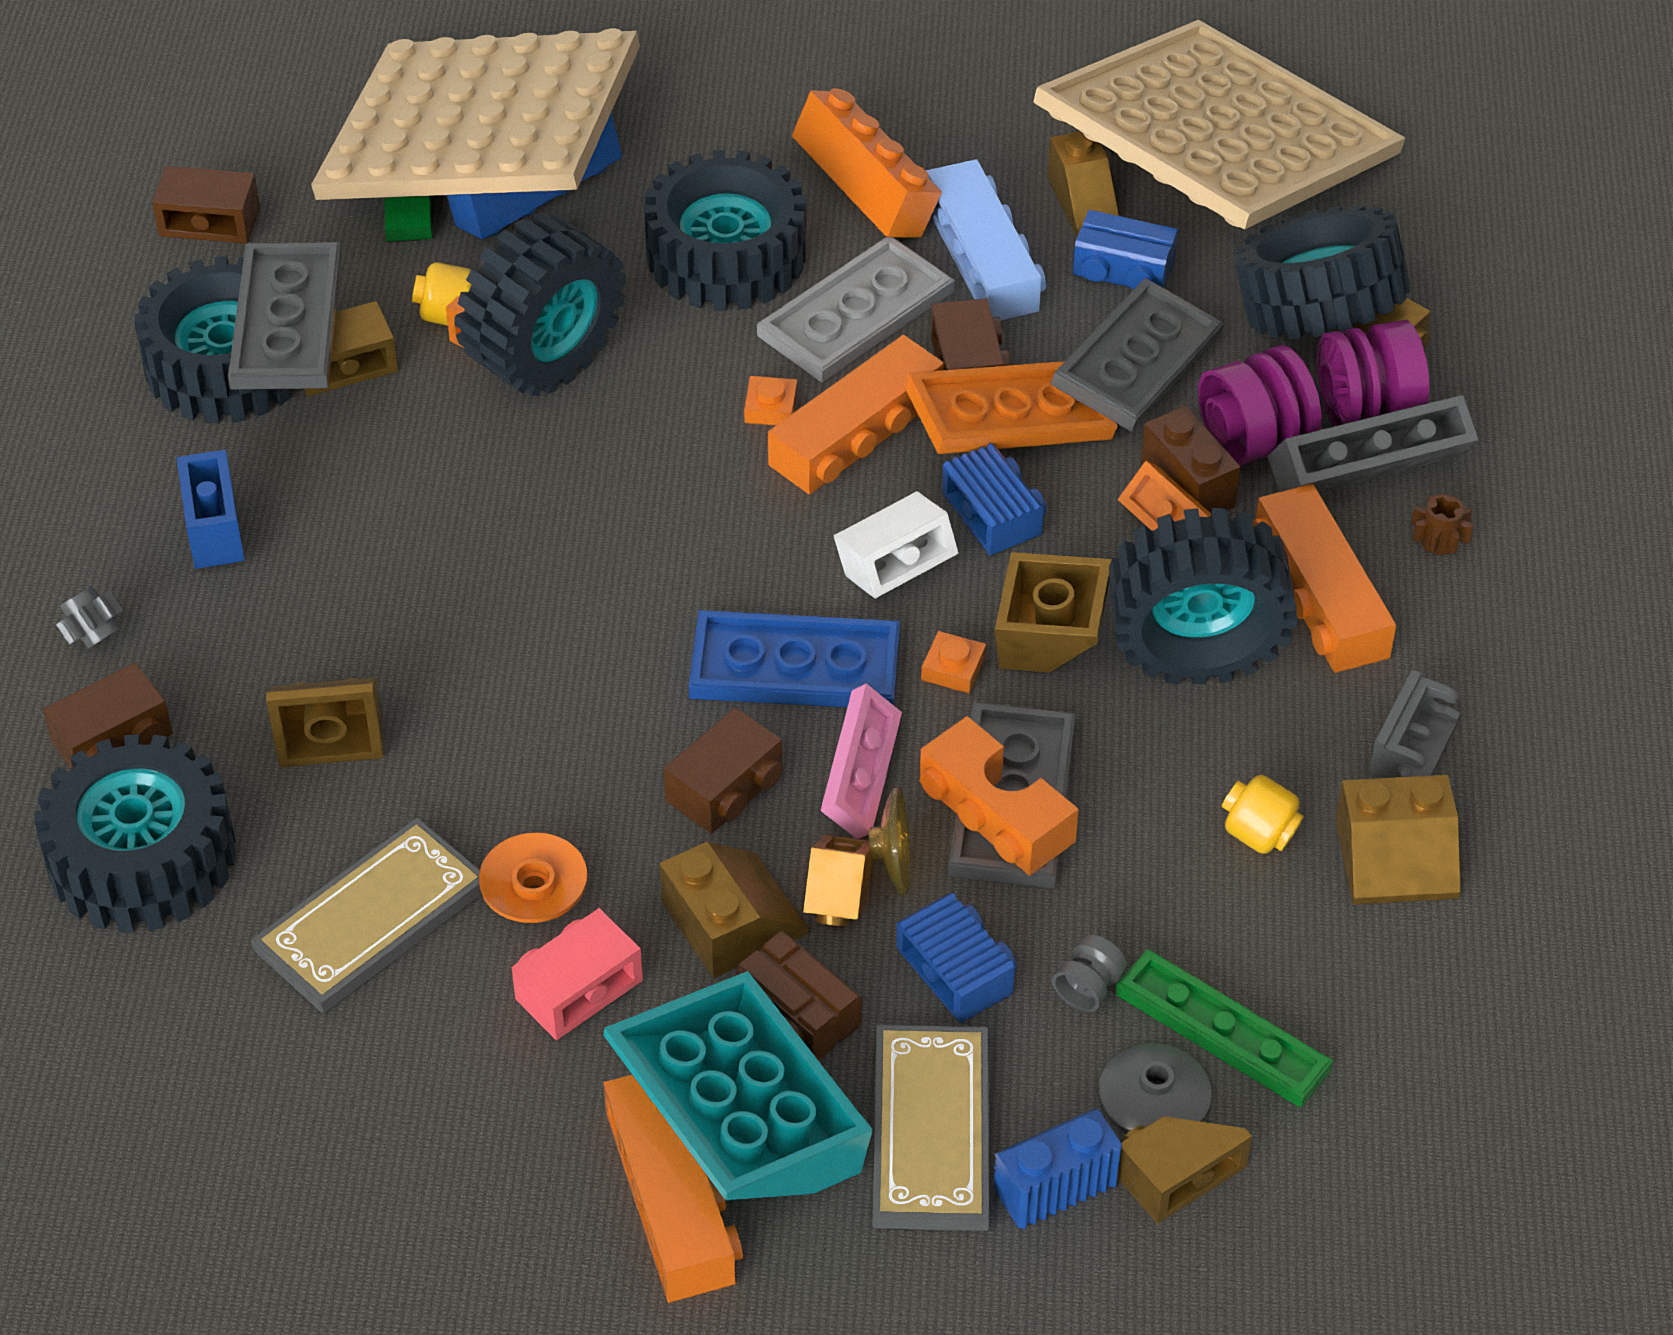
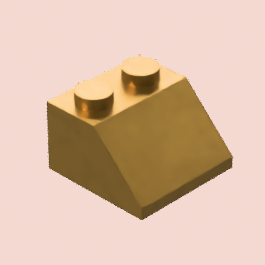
[995,552,1112,673]
[266,677,384,767]
[1335,775,1460,905]
[659,841,808,978]

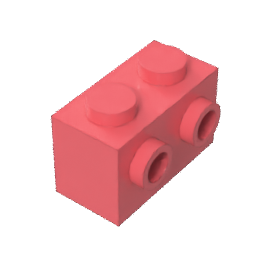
[512,908,643,1041]

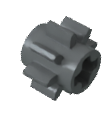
[56,586,123,649]

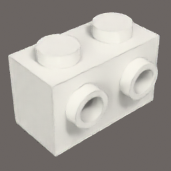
[834,491,959,598]

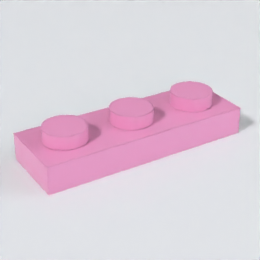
[820,683,902,839]

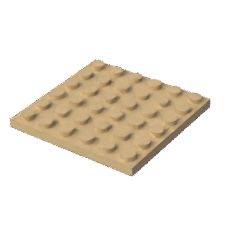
[1033,20,1405,230]
[311,28,640,200]

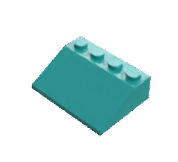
[603,971,873,1200]

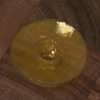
[869,787,910,896]

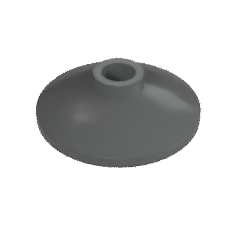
[1099,1043,1212,1134]

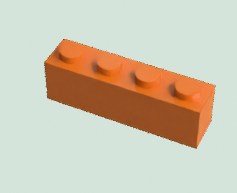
[792,88,942,238]
[768,335,945,495]
[1252,484,1396,673]
[603,1075,743,1303]

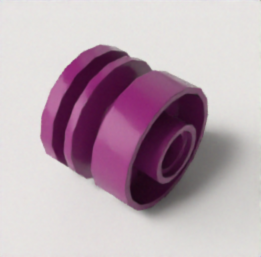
[1317,320,1429,427]
[1198,344,1322,466]

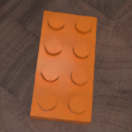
[905,361,1118,454]

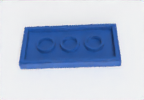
[689,610,900,707]

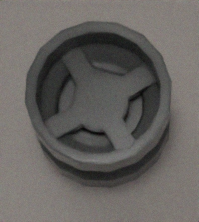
[1052,934,1127,1012]

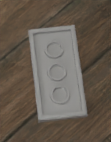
[757,237,955,383]

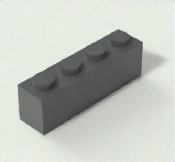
[1268,395,1478,492]

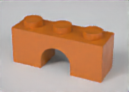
[920,716,1079,876]

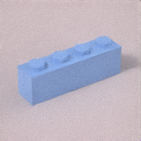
[926,159,1046,321]

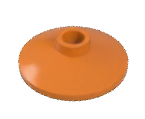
[479,833,588,923]

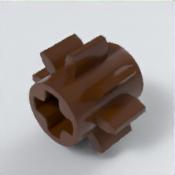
[1411,494,1474,555]

